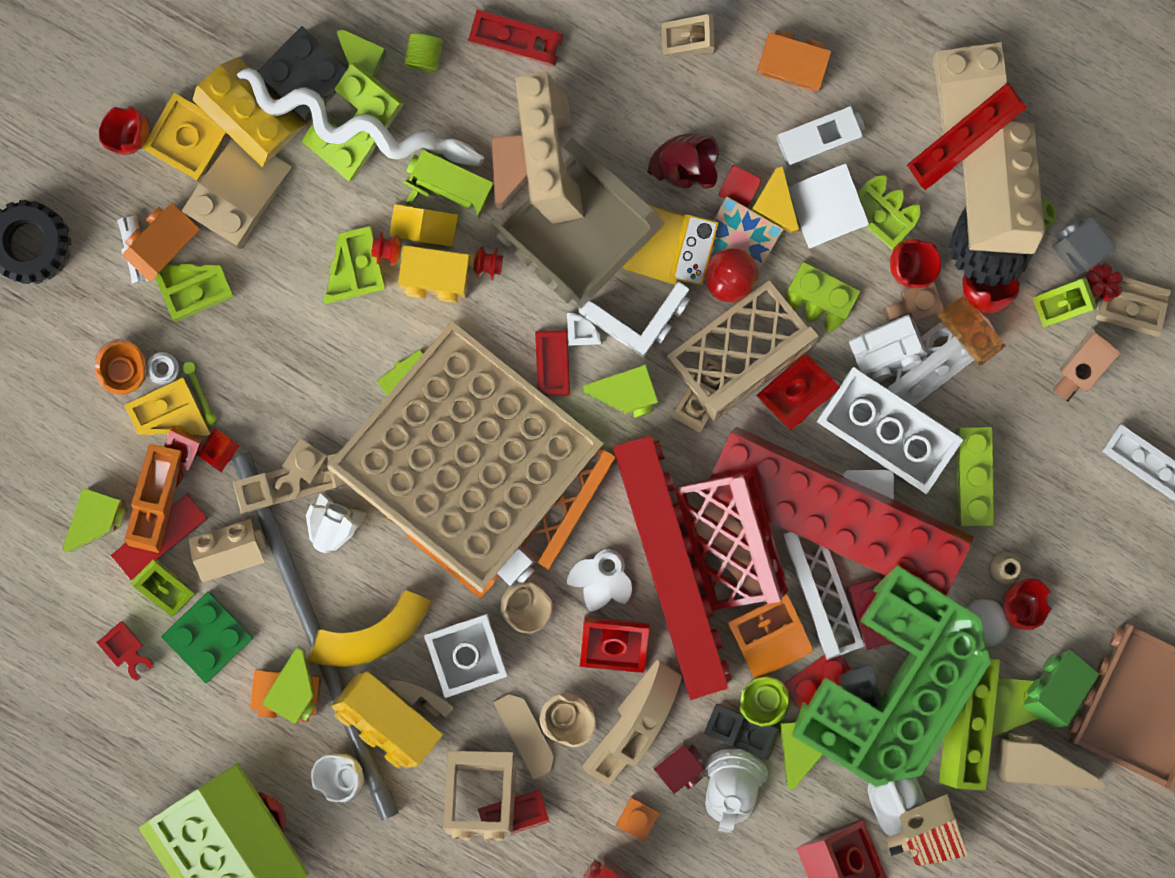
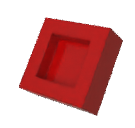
[197,428,240,472]

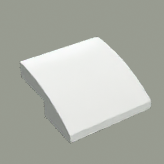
[788,164,869,249]

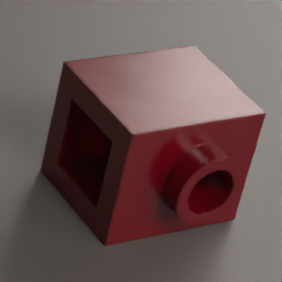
[653,742,704,794]

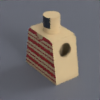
[886,794,968,866]

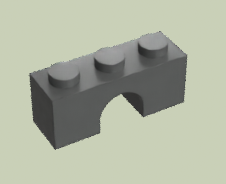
[1052,217,1117,276]

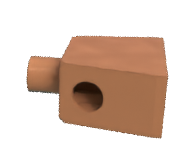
[1053,328,1121,402]

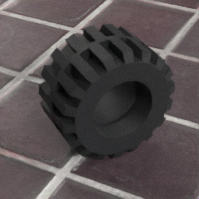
[0,200,72,284]
[949,207,1033,286]

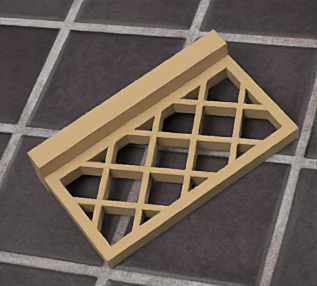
[666,280,818,421]

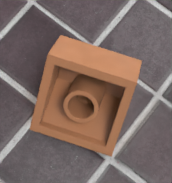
[492,136,528,210]

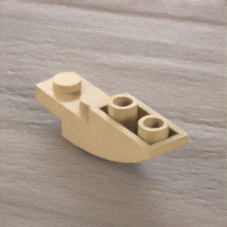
[582,659,682,786]

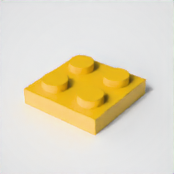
[142,93,227,182]

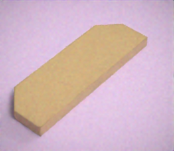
[493,694,554,780]

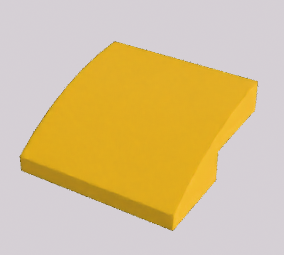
[622,203,685,285]

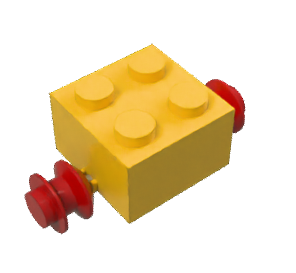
[371,232,503,303]

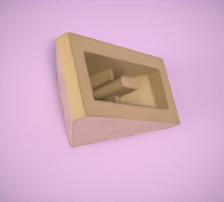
[661,14,714,56]

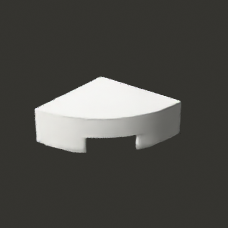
[567,313,601,346]

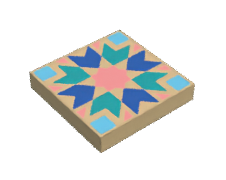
[709,197,783,271]

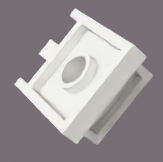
[579,282,690,358]

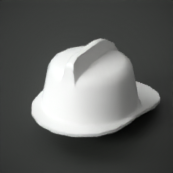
[867,777,927,836]

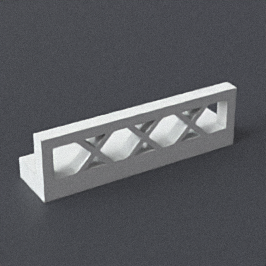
[872,301,1000,407]
[783,532,864,660]

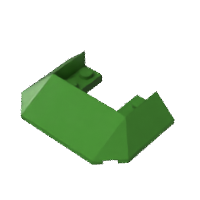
[792,565,990,787]

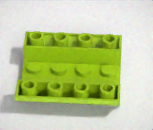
[138,763,309,878]

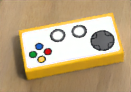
[669,214,719,286]

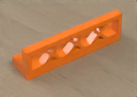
[520,448,616,569]

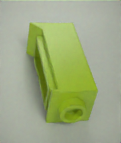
[406,149,494,218]

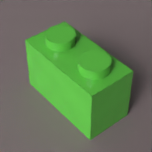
[1023,650,1099,730]

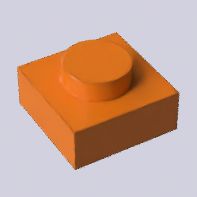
[615,796,660,841]

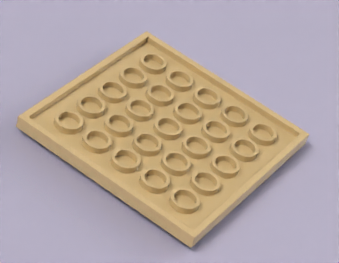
[328,321,604,592]

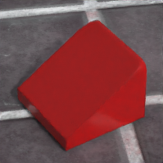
[718,165,762,208]

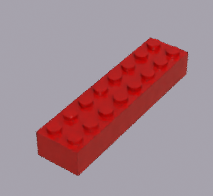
[706,426,974,596]
[613,435,732,700]

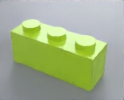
[955,427,994,526]

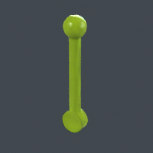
[183,362,217,425]

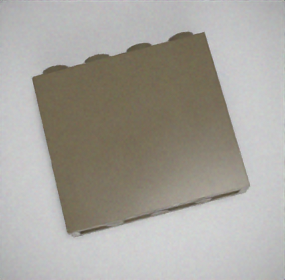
[490,138,664,309]

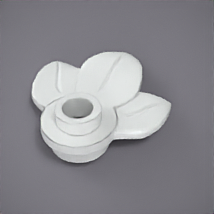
[567,549,632,611]

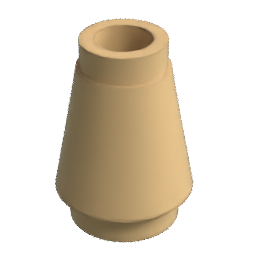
[990,552,1022,584]

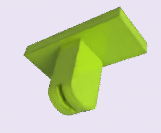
[403,180,431,206]

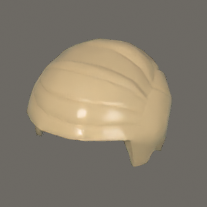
[539,693,596,747]

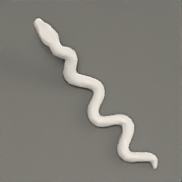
[238,68,484,166]

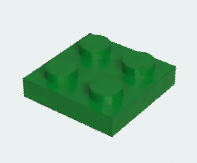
[161,591,254,684]

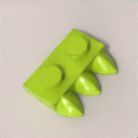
[858,175,920,251]
[785,262,860,333]

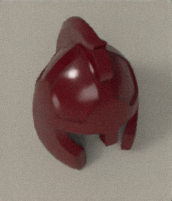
[647,133,719,189]

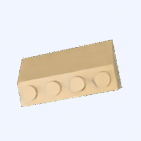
[963,122,1044,254]

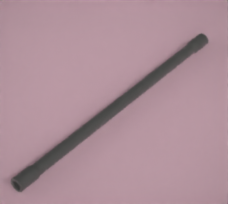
[232,452,399,821]

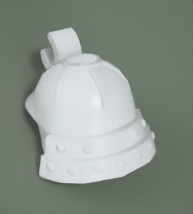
[704,749,768,834]

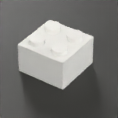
[424,613,508,698]

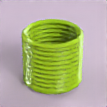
[404,33,444,72]

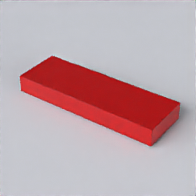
[111,493,208,580]

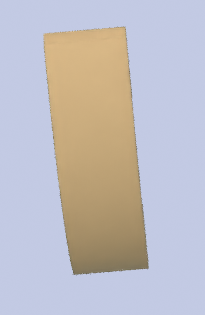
[232,453,347,514]

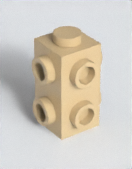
[189,519,267,583]

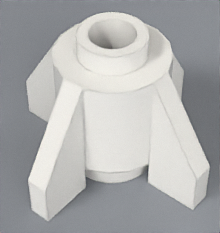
[306,493,366,553]

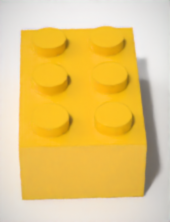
[331,672,443,769]

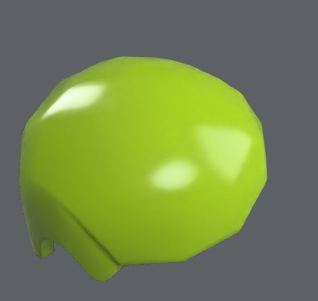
[740,676,790,727]

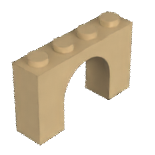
[515,71,584,224]

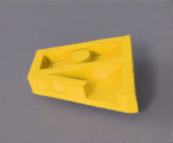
[124,376,211,436]

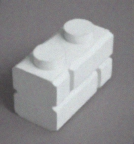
[849,314,928,382]

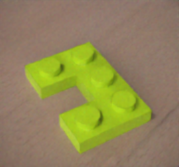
[301,63,405,181]

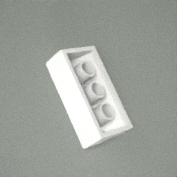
[816,367,963,494]

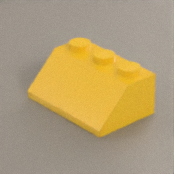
[193,57,308,167]

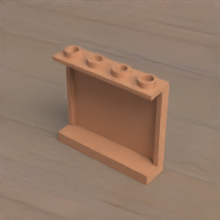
[1068,623,1175,791]

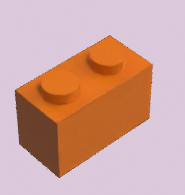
[756,30,831,93]
[122,202,200,282]

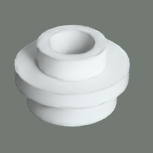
[146,352,179,385]

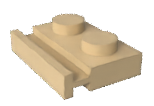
[1096,273,1171,337]

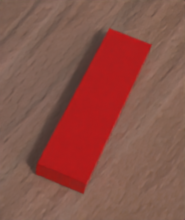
[907,82,1028,191]

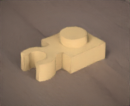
[273,438,327,500]

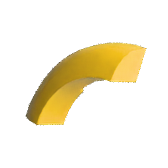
[308,590,432,667]

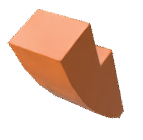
[124,444,182,553]

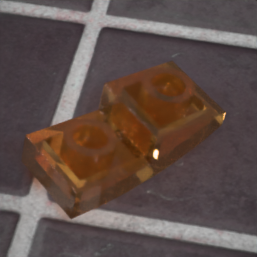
[937,295,1006,366]

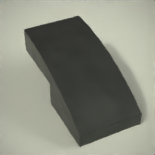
[704,704,781,760]

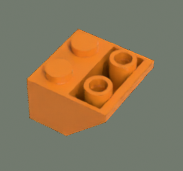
[727,594,814,678]

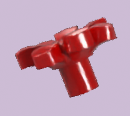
[1085,263,1123,302]

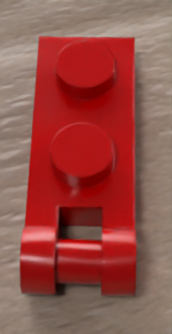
[468,10,564,67]

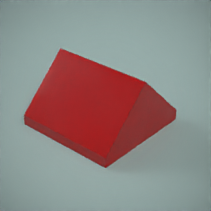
[579,616,650,673]

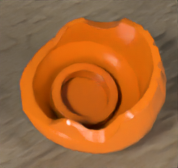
[94,338,147,395]

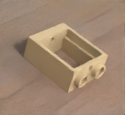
[443,751,517,841]

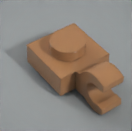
[883,283,944,322]

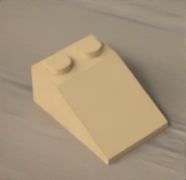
[933,42,1007,134]
[182,139,293,249]
[997,732,1105,789]

